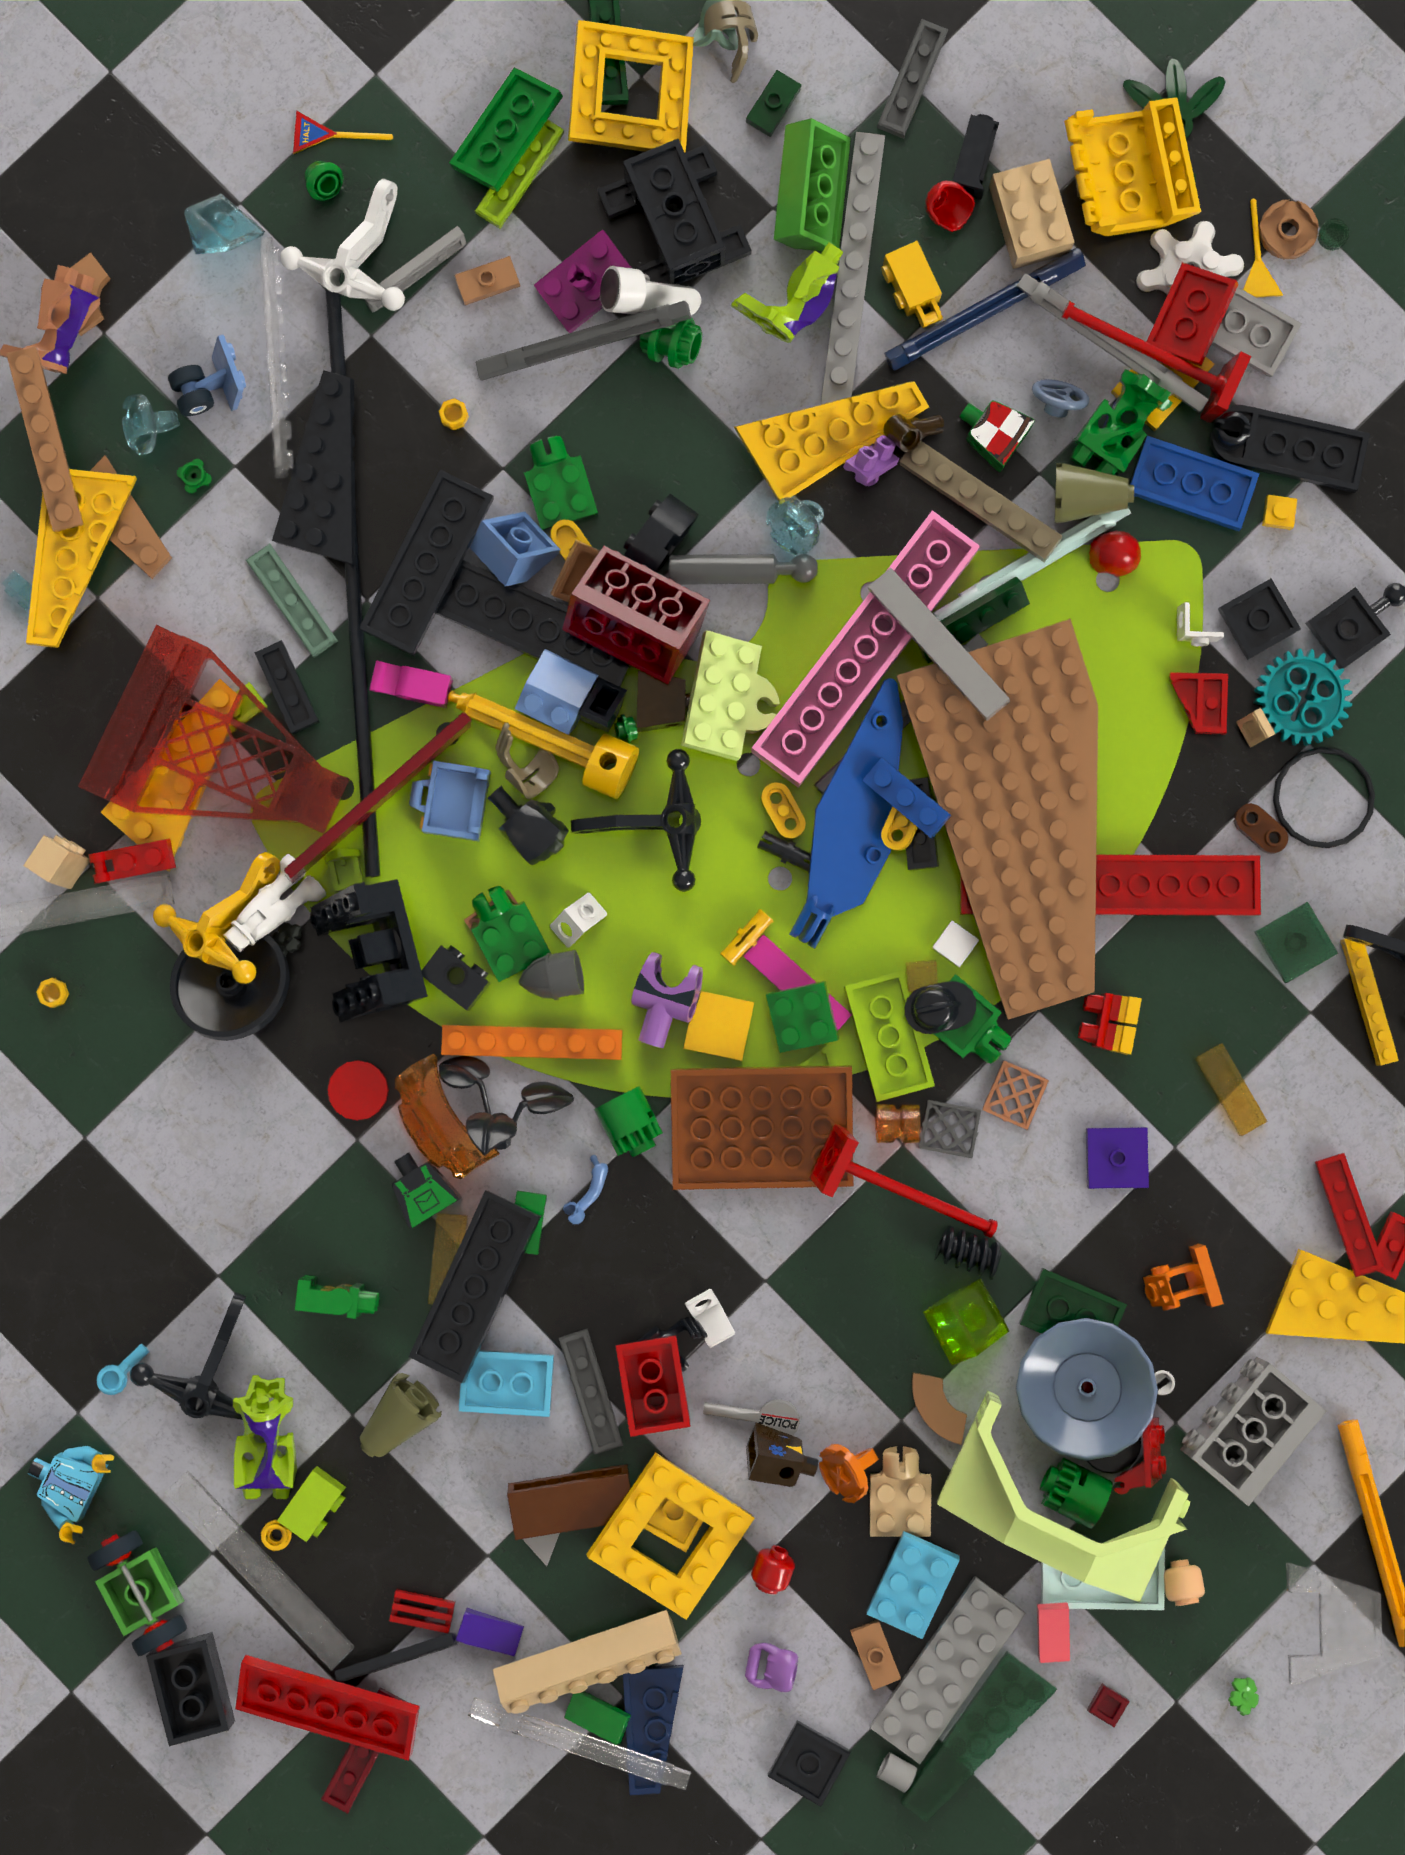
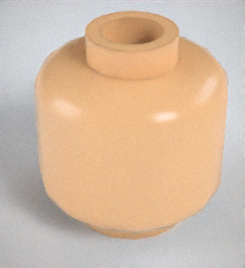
[1164,1559,1205,1606]

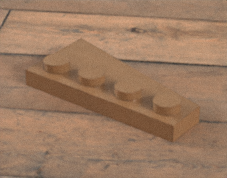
[90,455,172,579]

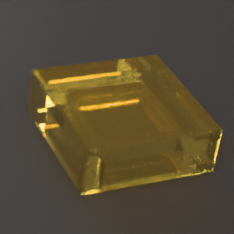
[906,960,938,992]

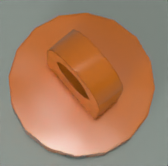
[819,1444,878,1503]

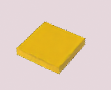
[683,991,754,1061]
[644,1497,703,1552]

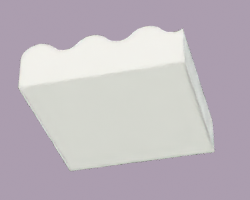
[932,921,979,967]

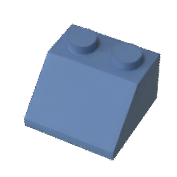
[470,512,561,586]
[515,649,599,735]

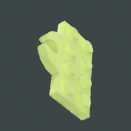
[681,630,779,761]

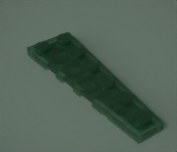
[901,1651,1057,1822]

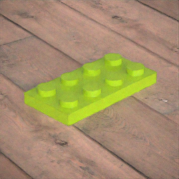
[844,970,935,1102]

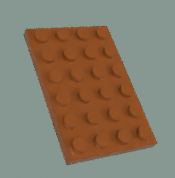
[671,1065,854,1190]

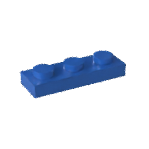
[862,757,952,839]

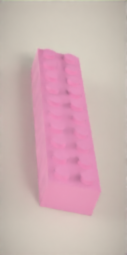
[751,511,980,788]

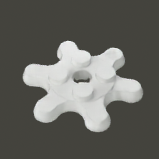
[1136,221,1244,295]

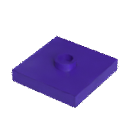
[1086,1127,1149,1189]

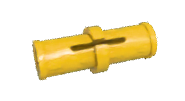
[720,909,774,966]

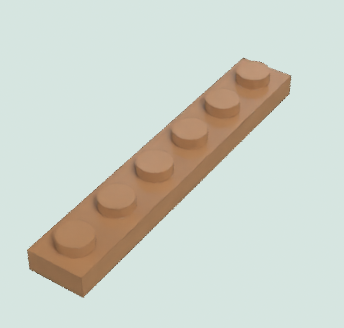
[6,347,84,532]

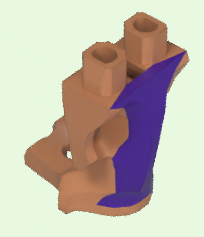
[0,265,100,374]

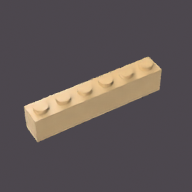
[493,1610,682,1714]

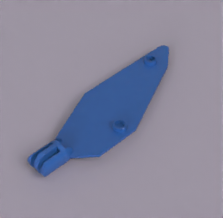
[789,678,903,949]

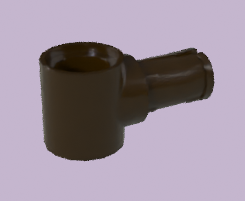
[883,414,944,452]

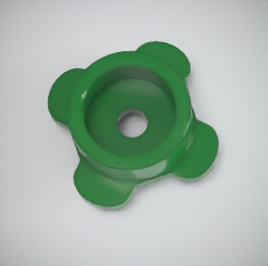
[177,459,212,494]
[614,714,638,743]

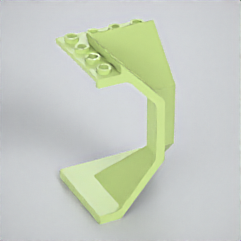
[937,1390,1190,1602]

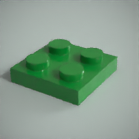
[766,981,839,1053]

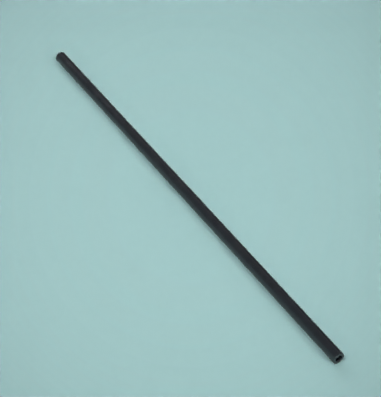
[325,279,381,878]

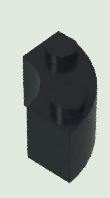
[623,494,699,573]

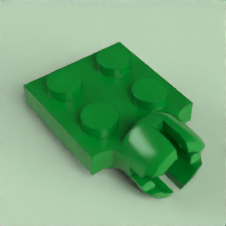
[524,436,598,530]
[471,886,551,982]
[933,974,1012,1064]

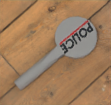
[703,1399,800,1436]

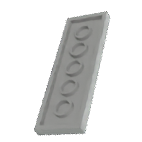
[870,1576,1026,1764]

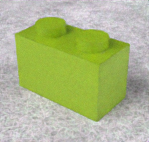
[277,1466,346,1542]

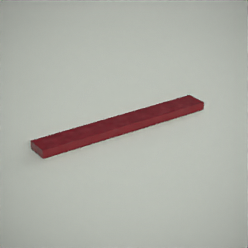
[284,712,472,884]

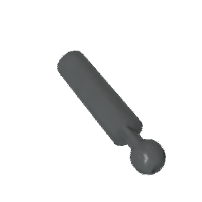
[669,554,818,585]

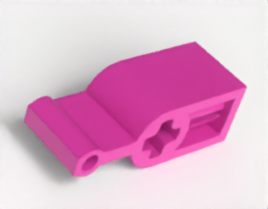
[369,661,453,708]

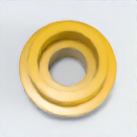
[261,1519,292,1551]

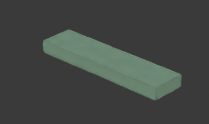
[246,544,338,658]

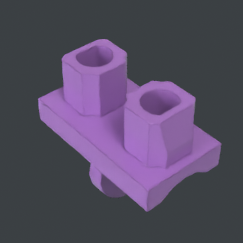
[843,435,899,486]

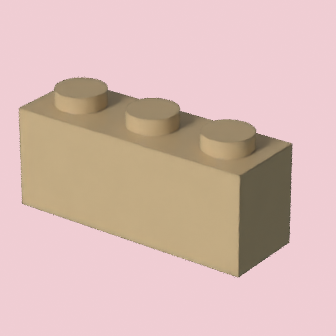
[23,835,90,889]

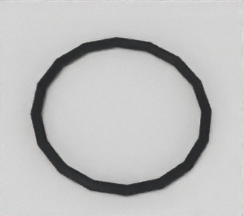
[1273,747,1375,848]

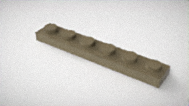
[899,441,1062,563]

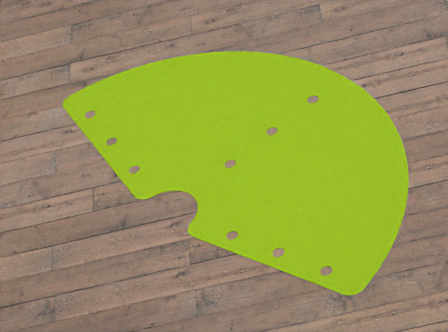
[250,540,1204,1098]

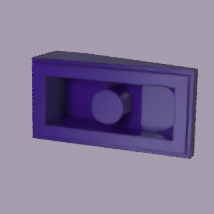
[456,1608,524,1657]

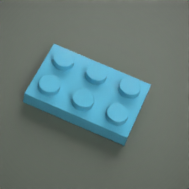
[459,1350,554,1417]
[867,1531,960,1639]

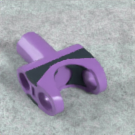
[631,952,703,1048]

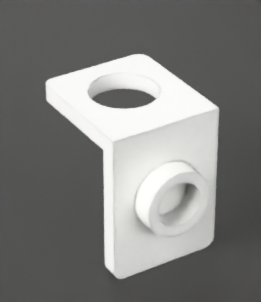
[1177,602,1224,646]
[550,893,607,948]
[685,1289,735,1348]

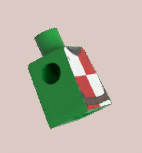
[959,400,1035,473]

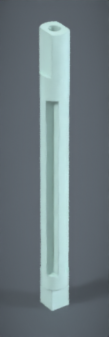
[933,508,1131,621]

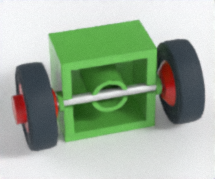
[87,1530,187,1657]

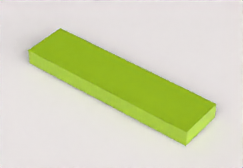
[475,120,564,229]

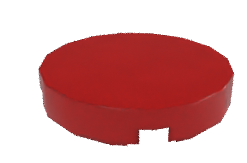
[328,1060,389,1120]

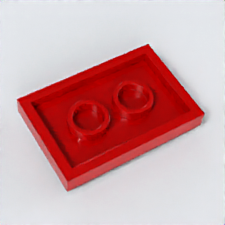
[1146,262,1239,366]

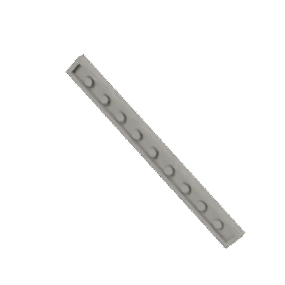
[821,132,885,404]

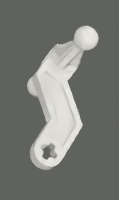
[280,179,405,311]

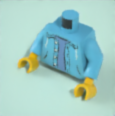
[28,1446,114,1544]

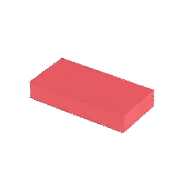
[1037,1602,1070,1663]

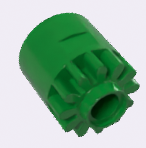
[594,1086,663,1158]
[1040,1457,1113,1529]

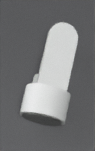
[600,266,701,315]

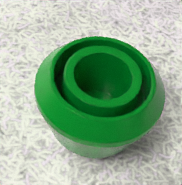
[305,161,344,201]

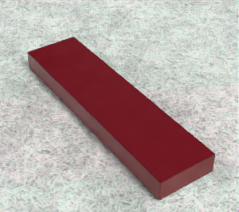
[321,1687,407,1814]

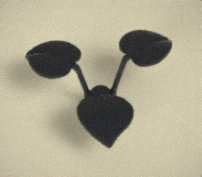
[438,1056,574,1156]

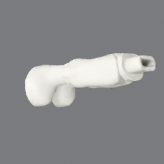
[223,854,326,952]

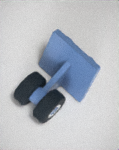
[168,334,246,416]

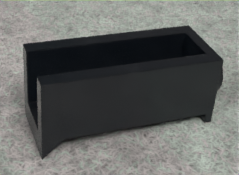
[952,114,999,200]

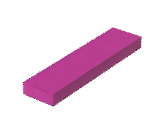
[743,934,852,1031]

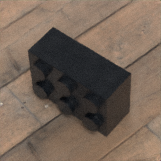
[146,1632,235,1747]

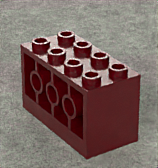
[562,546,710,684]

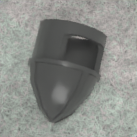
[519,950,584,1000]

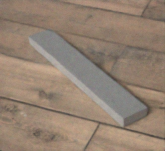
[868,568,1010,721]

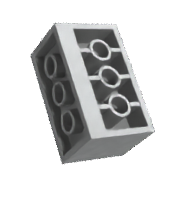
[1180,1357,1327,1506]

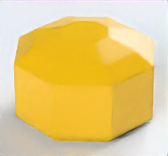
[438,398,469,430]
[36,978,69,1008]

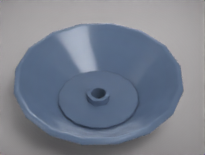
[1016,1318,1158,1461]

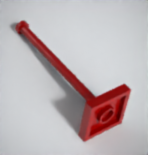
[1061,301,1252,423]
[809,1124,998,1238]

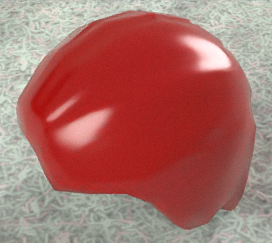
[925,180,975,232]
[1089,531,1141,577]

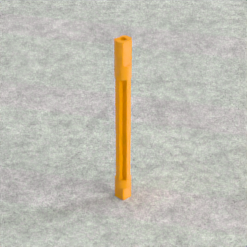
[1337,1419,1405,1647]

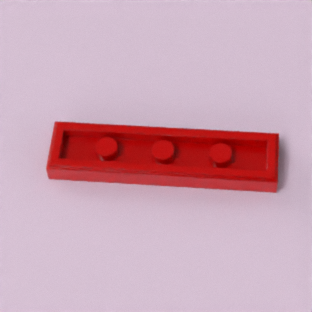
[1315,1153,1385,1278]

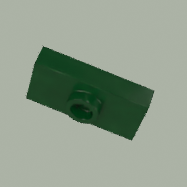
[746,70,802,137]

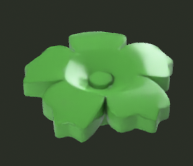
[1228,1677,1259,1716]

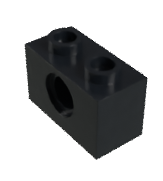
[421,945,491,1011]

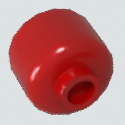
[751,1545,795,1594]

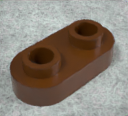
[1234,803,1288,854]

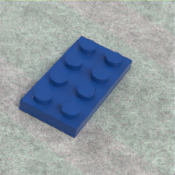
[1130,436,1259,531]

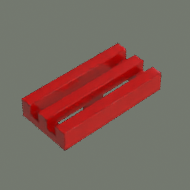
[389,1589,456,1634]

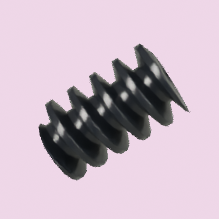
[934,1225,1002,1280]

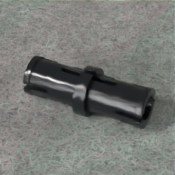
[757,830,811,873]

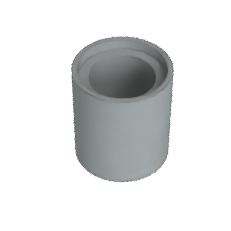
[877,1752,917,1793]

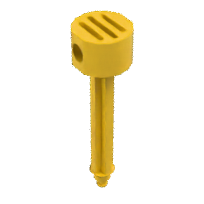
[447,691,639,799]

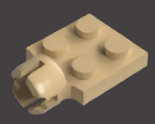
[869,1446,931,1537]

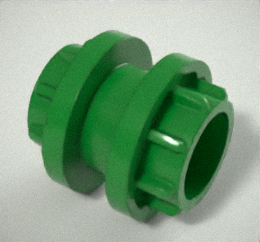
[640,318,703,369]

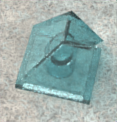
[184,194,265,255]

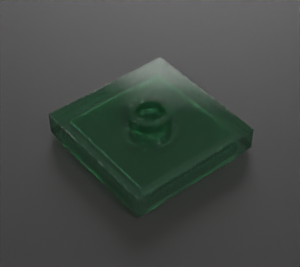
[1254,902,1338,983]

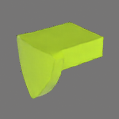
[325,848,364,892]

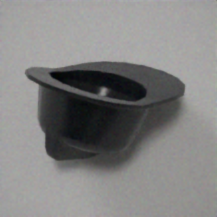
[905,981,976,1034]

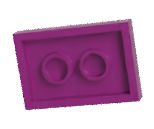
[534,229,632,333]

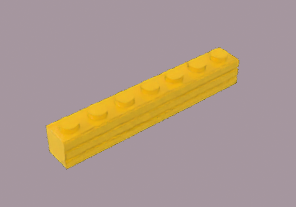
[1340,939,1399,1066]

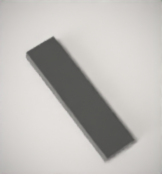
[877,19,949,139]
[559,1328,623,1455]

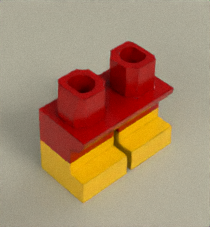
[1078,993,1142,1055]

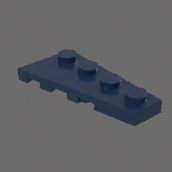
[623,1665,684,1795]

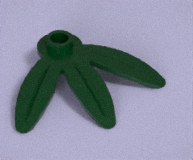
[1123,59,1226,138]

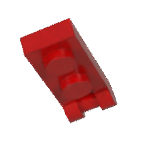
[88,838,176,884]

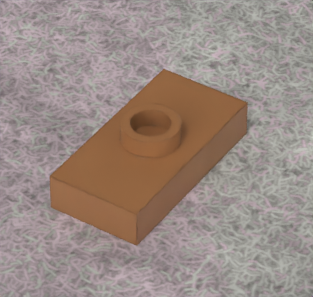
[455,256,520,305]
[850,1619,901,1690]

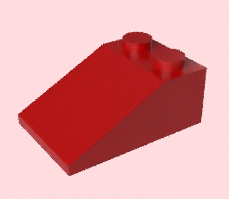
[616,1335,691,1437]

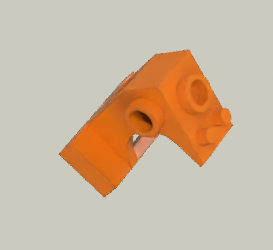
[1143,1244,1224,1311]

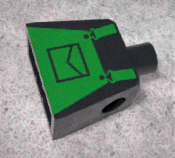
[392,1152,462,1229]

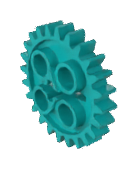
[1253,649,1353,746]

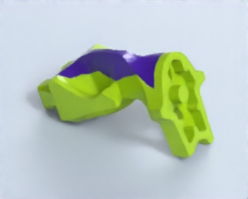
[731,242,843,343]
[233,1375,297,1499]

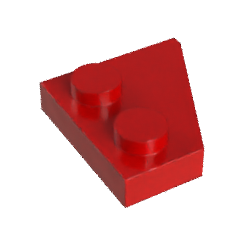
[1169,672,1228,734]

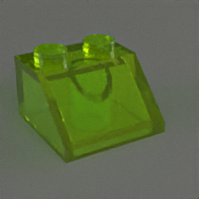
[923,1278,1010,1365]

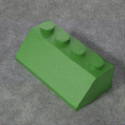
[774,118,851,251]

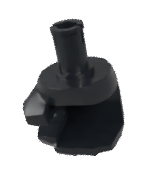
[487,785,569,866]

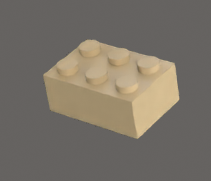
[989,159,1075,269]

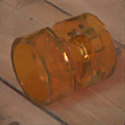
[875,1104,920,1143]

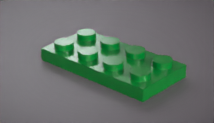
[449,67,563,193]

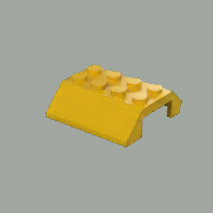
[1064,97,1201,236]

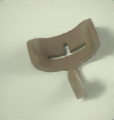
[704,0,758,83]
[496,722,559,799]

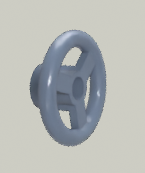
[1032,379,1090,418]

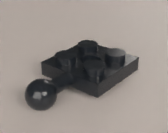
[1305,583,1405,669]

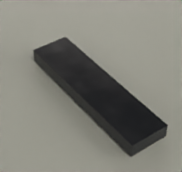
[335,1633,459,1683]

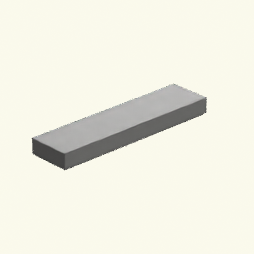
[364,226,466,313]

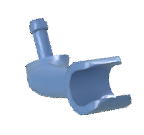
[563,1155,608,1224]

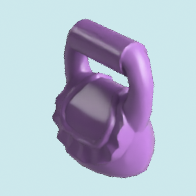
[745,1643,798,1692]

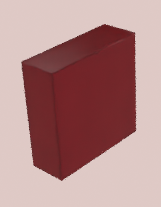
[1087,1683,1130,1728]

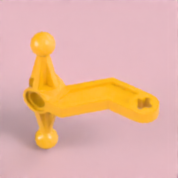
[153,852,280,984]

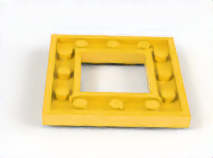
[568,20,694,153]
[586,1452,755,1620]

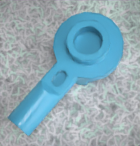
[97,1343,150,1395]

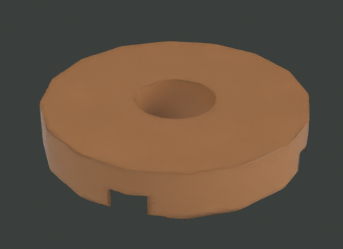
[1259,199,1319,260]

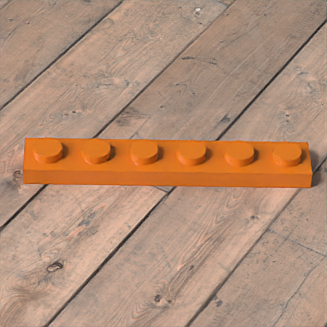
[441,1025,623,1060]

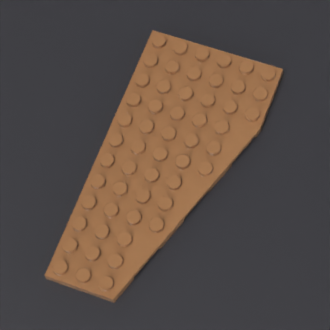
[897,619,1098,1020]

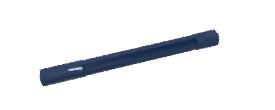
[884,247,1086,371]

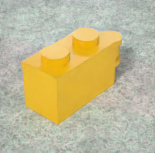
[881,241,943,328]

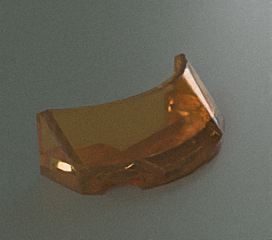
[395,1054,500,1179]

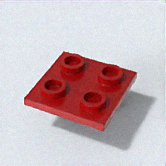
[1114,1417,1166,1494]

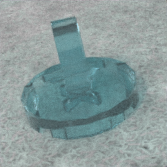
[122,394,180,455]
[766,497,824,555]

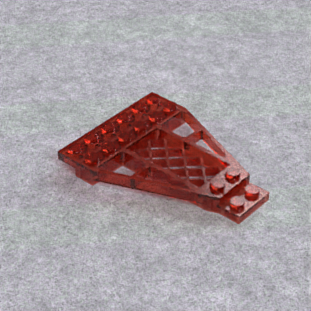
[78,625,350,834]

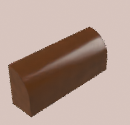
[507,1464,631,1540]

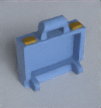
[409,761,491,842]

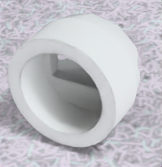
[1155,1370,1175,1396]

